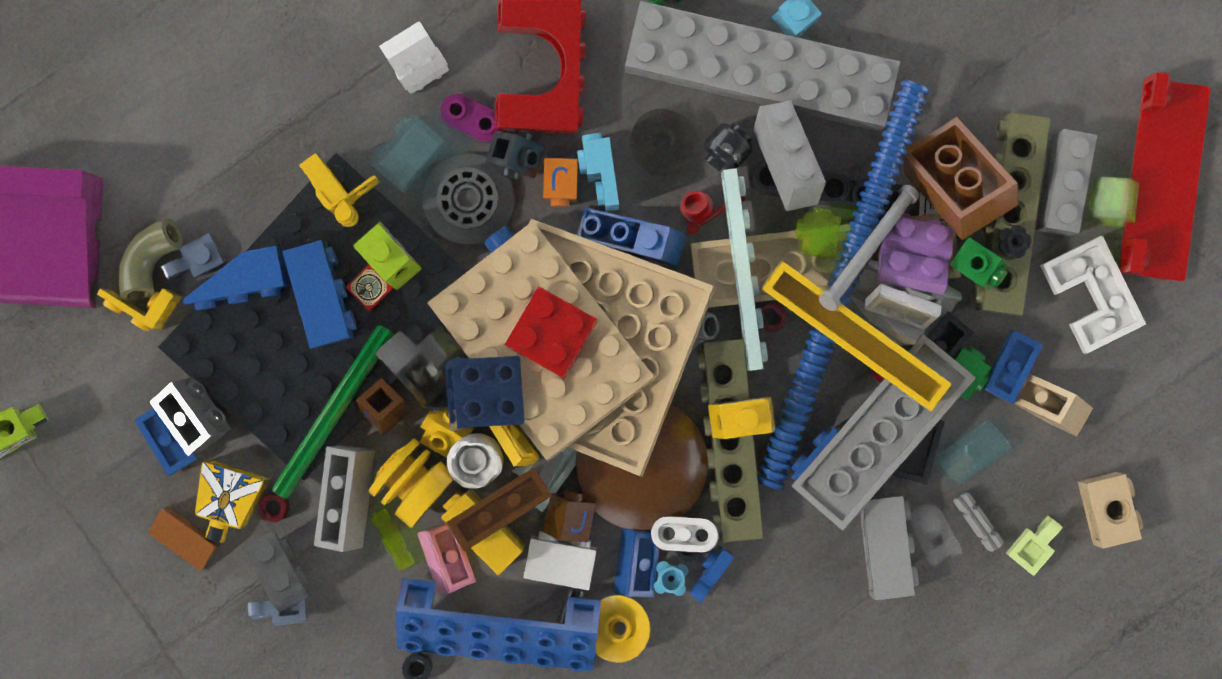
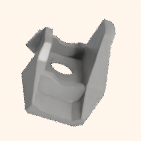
[851,260,962,345]

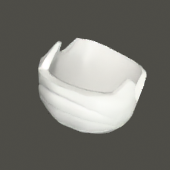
[447,433,504,489]

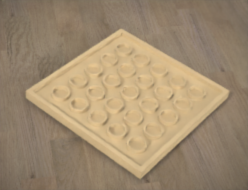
[529,219,716,476]

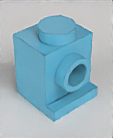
[771,0,822,37]

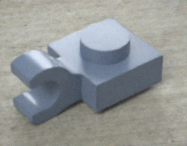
[161,233,226,280]
[248,598,308,626]

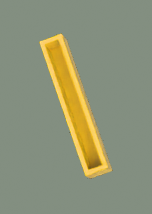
[762,260,952,412]

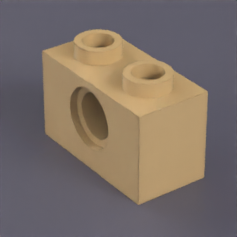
[1077,472,1143,549]

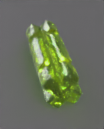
[370,508,414,571]

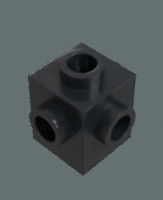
[486,130,545,181]

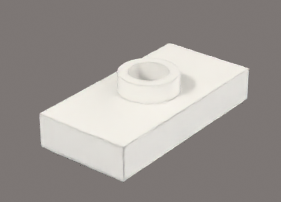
[864,284,941,330]

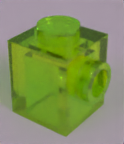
[1089,177,1139,228]
[795,208,841,259]

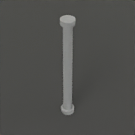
[819,185,919,311]

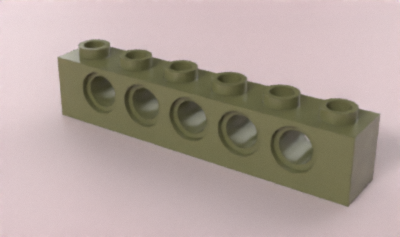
[973,112,1051,316]
[697,339,763,542]

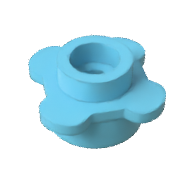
[654,561,689,596]

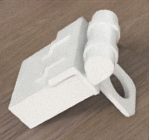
[379,21,449,95]

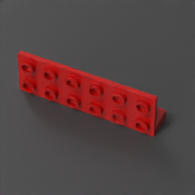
[1119,72,1211,282]

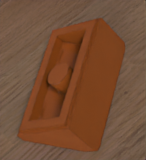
[148,506,221,571]

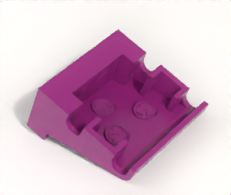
[0,166,104,308]

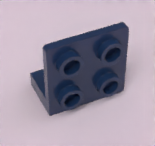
[445,356,525,431]

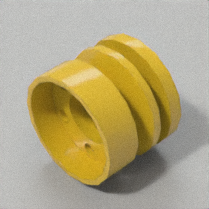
[368,438,453,528]

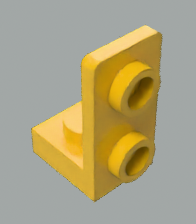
[97,288,182,332]

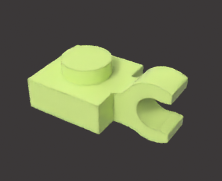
[1006,516,1063,576]

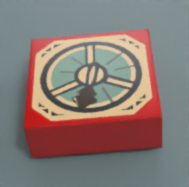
[346,265,394,311]

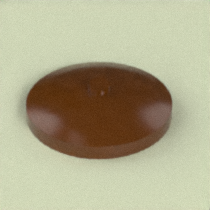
[575,404,708,530]

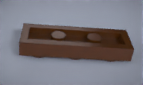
[446,467,552,552]

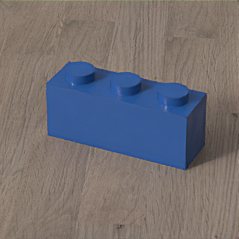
[282,240,357,349]

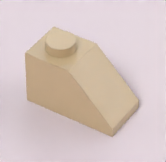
[1014,374,1093,437]

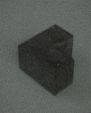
[375,325,469,408]

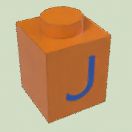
[543,158,578,208]

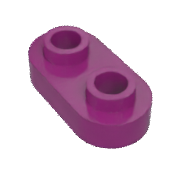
[440,94,501,143]

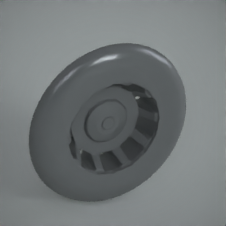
[423,153,514,245]

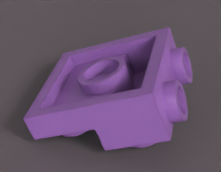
[877,213,953,295]

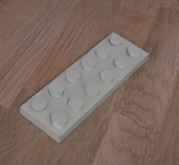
[792,334,976,531]

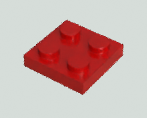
[504,286,598,379]

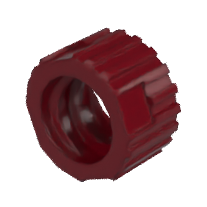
[761,303,787,333]
[258,492,290,523]

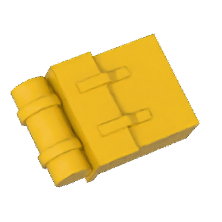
[299,153,380,227]

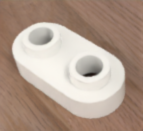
[651,517,719,552]

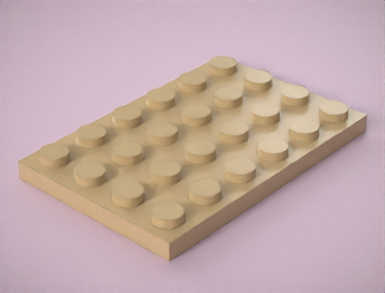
[428,221,655,462]

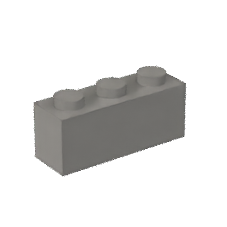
[753,100,826,211]
[1036,129,1097,236]
[314,445,376,552]
[860,493,919,600]

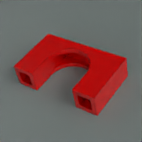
[494,0,586,135]

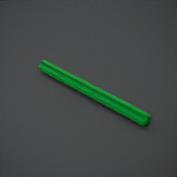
[272,325,394,499]

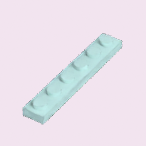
[721,168,768,371]

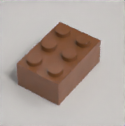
[902,117,1018,240]

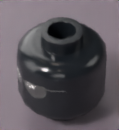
[703,122,753,172]

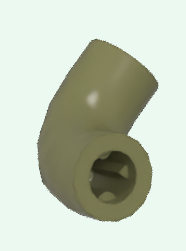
[119,218,183,302]

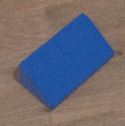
[614,528,660,598]

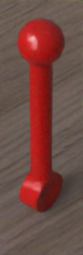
[687,196,746,235]

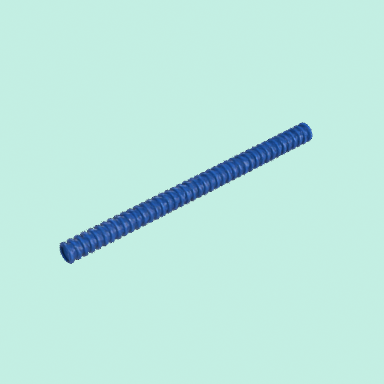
[757,80,930,490]

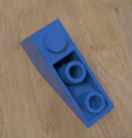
[577,207,687,267]
[183,246,290,311]

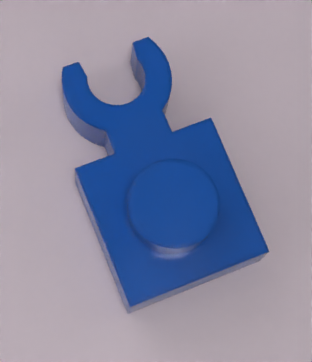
[689,546,734,603]

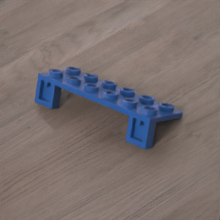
[396,578,601,671]

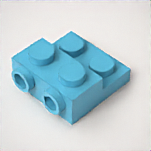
[577,133,619,212]

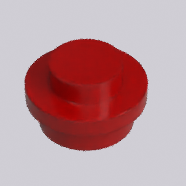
[680,191,714,223]

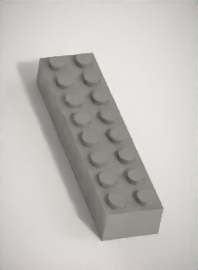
[625,1,900,132]

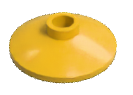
[595,595,650,663]

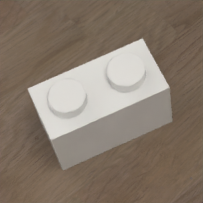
[523,531,597,590]

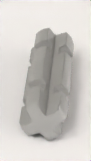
[953,492,1004,552]

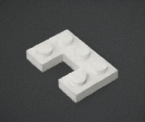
[1040,236,1146,354]

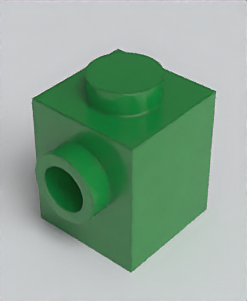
[950,237,1008,290]
[953,346,991,400]

